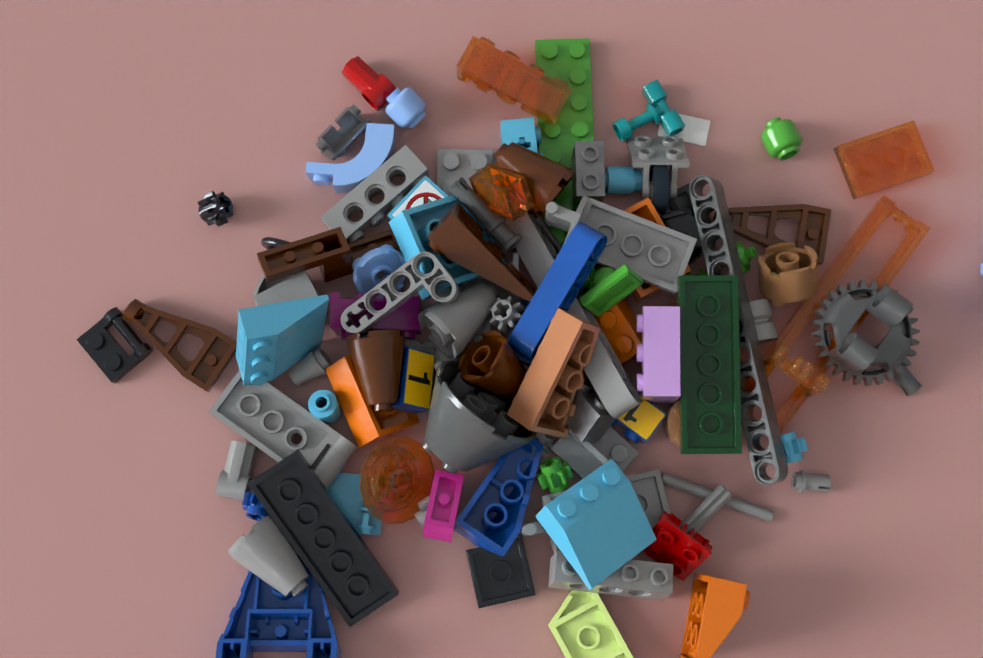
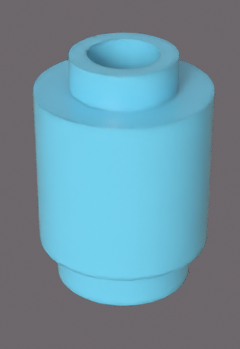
[605,166,642,194]
[308,390,342,424]

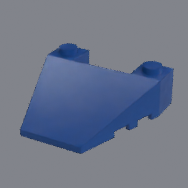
[216,556,341,658]

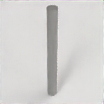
[661,472,773,522]

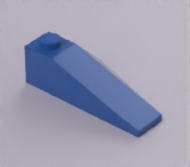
[454,438,544,557]

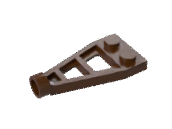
[713,204,831,265]
[123,299,237,392]

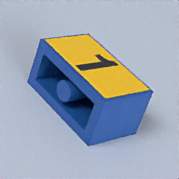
[392,347,436,414]
[611,393,667,444]

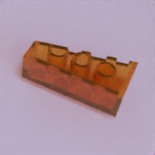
[457,36,572,125]

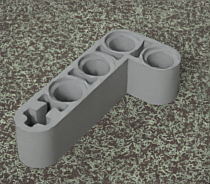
[341,252,460,334]

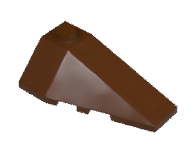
[427,202,535,302]

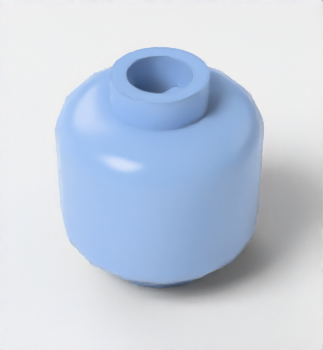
[385,87,427,129]

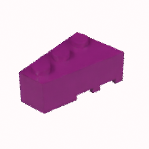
[330,292,422,340]

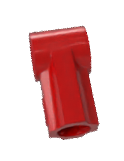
[342,56,396,111]

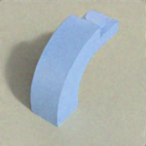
[306,123,397,193]

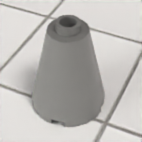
[418,283,498,358]
[228,515,309,597]

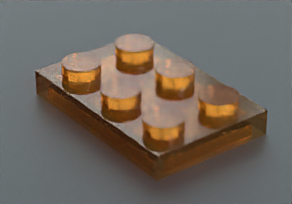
[834,120,934,200]

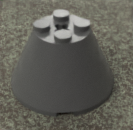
[422,360,537,474]

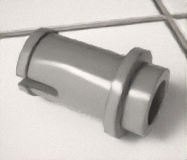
[791,470,831,493]

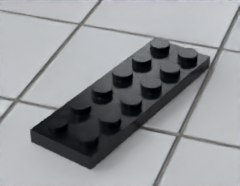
[248,449,399,627]

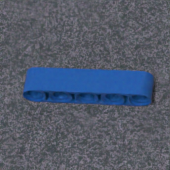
[508,222,608,360]

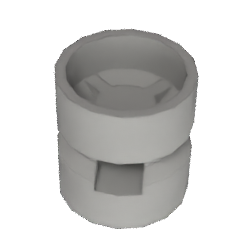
[739,299,778,344]

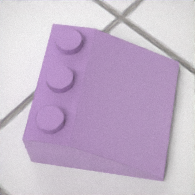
[636,306,681,405]

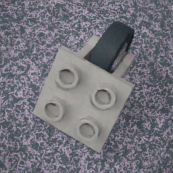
[627,135,690,215]

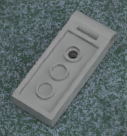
[209,370,358,490]

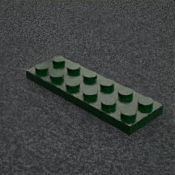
[677,275,742,454]

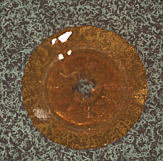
[360,437,435,524]

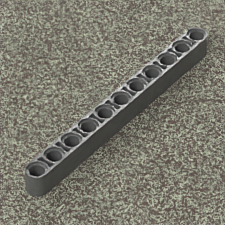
[689,175,788,485]

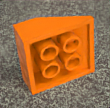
[680,572,750,658]

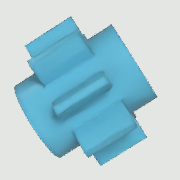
[781,432,808,464]

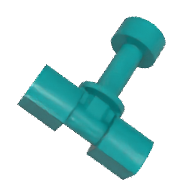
[612,80,685,142]

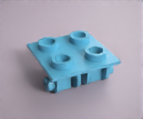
[328,472,387,535]

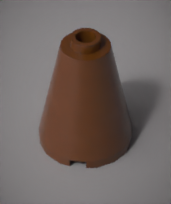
[494,142,576,218]
[346,330,405,411]
[458,330,527,402]

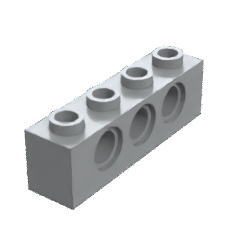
[321,145,429,243]
[548,551,673,601]

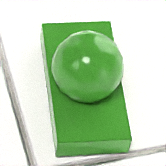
[579,264,644,317]

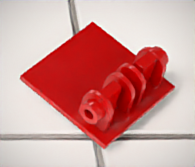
[642,511,713,581]

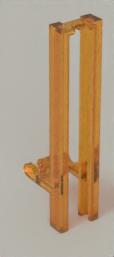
[747,195,930,434]

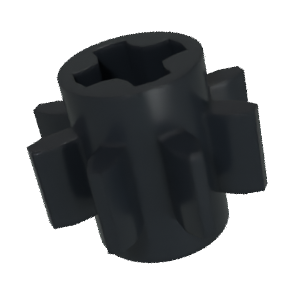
[197,191,234,227]

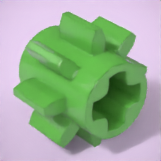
[536,457,574,493]

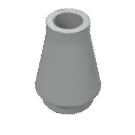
[289,348,332,387]

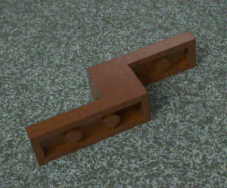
[257,227,402,283]

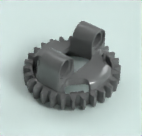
[810,279,920,386]

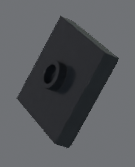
[466,537,536,608]

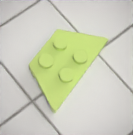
[548,590,633,658]

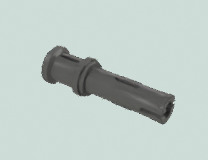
[449,177,523,255]

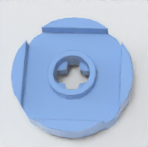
[352,244,406,297]

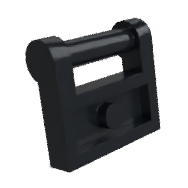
[77,307,153,383]

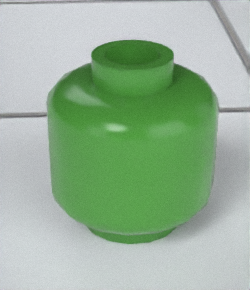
[761,117,803,161]

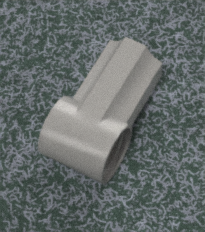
[216,440,257,501]

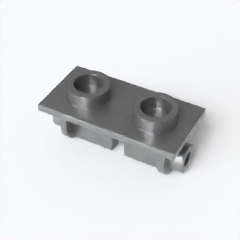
[315,105,371,161]

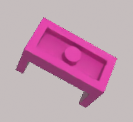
[423,470,464,542]

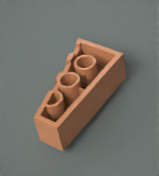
[507,308,600,439]

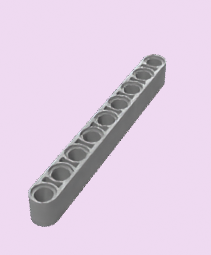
[494,195,641,419]

